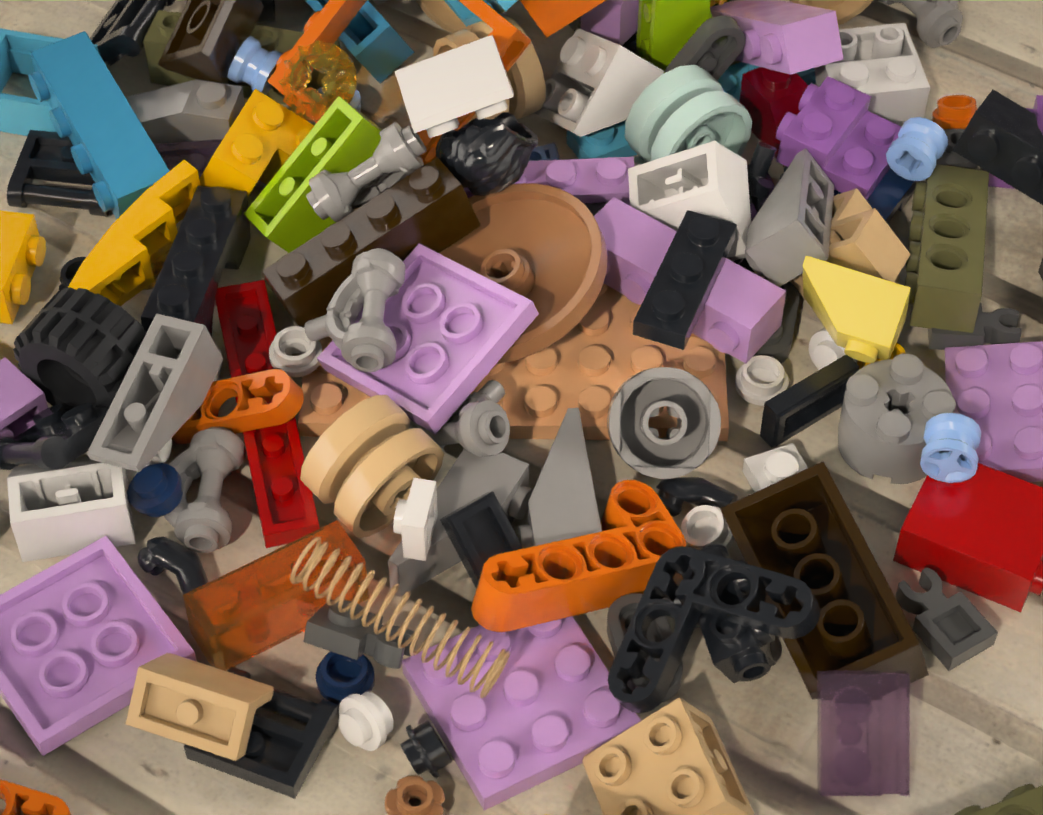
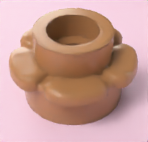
[385,775,445,815]

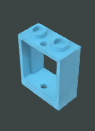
[0,28,99,136]

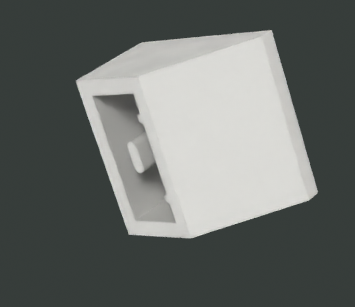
[815,23,930,127]
[534,28,664,137]
[395,34,514,138]
[628,141,751,261]
[7,456,136,562]

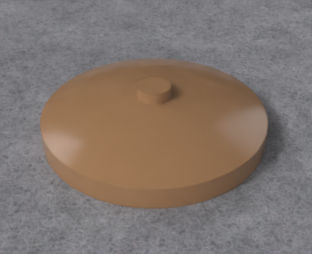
[439,183,608,364]

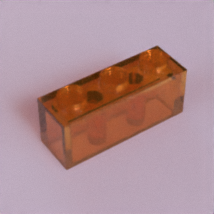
[182,520,369,671]

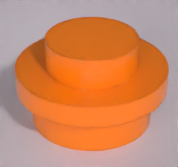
[932,95,978,130]

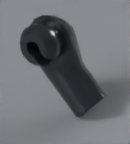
[656,477,738,517]
[138,536,212,604]

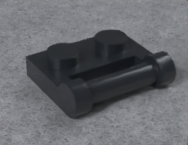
[90,0,176,66]
[7,130,110,217]
[0,403,109,470]
[184,667,339,799]

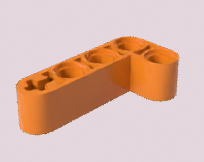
[471,480,686,632]

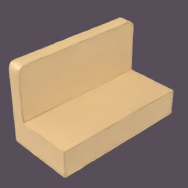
[125,653,274,761]

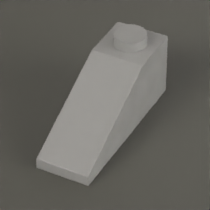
[125,80,245,158]
[745,148,835,287]
[86,314,223,472]
[518,407,602,549]
[388,449,533,597]

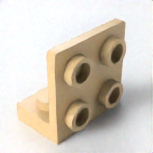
[582,697,755,815]

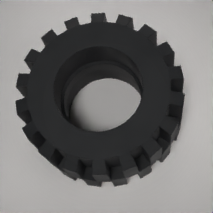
[13,287,147,409]

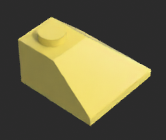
[802,256,911,363]

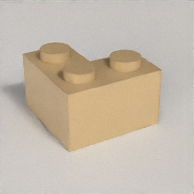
[791,188,910,304]

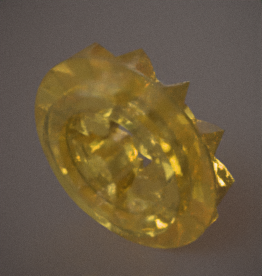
[279,40,357,121]

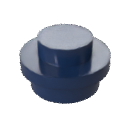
[127,463,183,517]
[316,651,375,705]

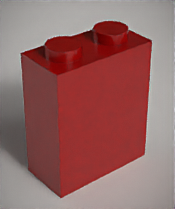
[893,463,1043,612]

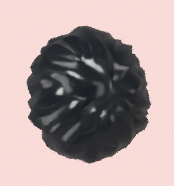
[436,112,539,196]

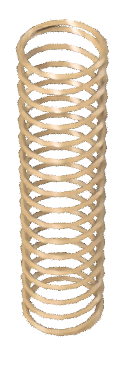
[290,536,510,698]

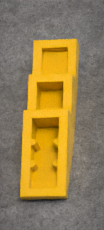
[67,160,201,307]

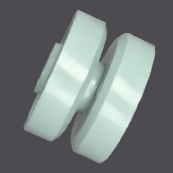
[625,65,752,163]

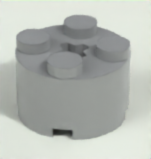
[838,354,956,484]
[607,367,721,479]

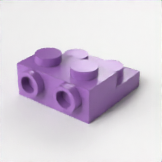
[776,76,901,200]

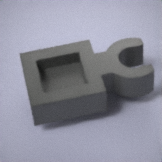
[928,303,1022,350]
[895,567,998,671]
[303,599,414,669]

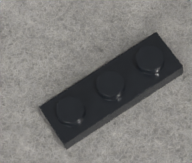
[633,210,737,350]

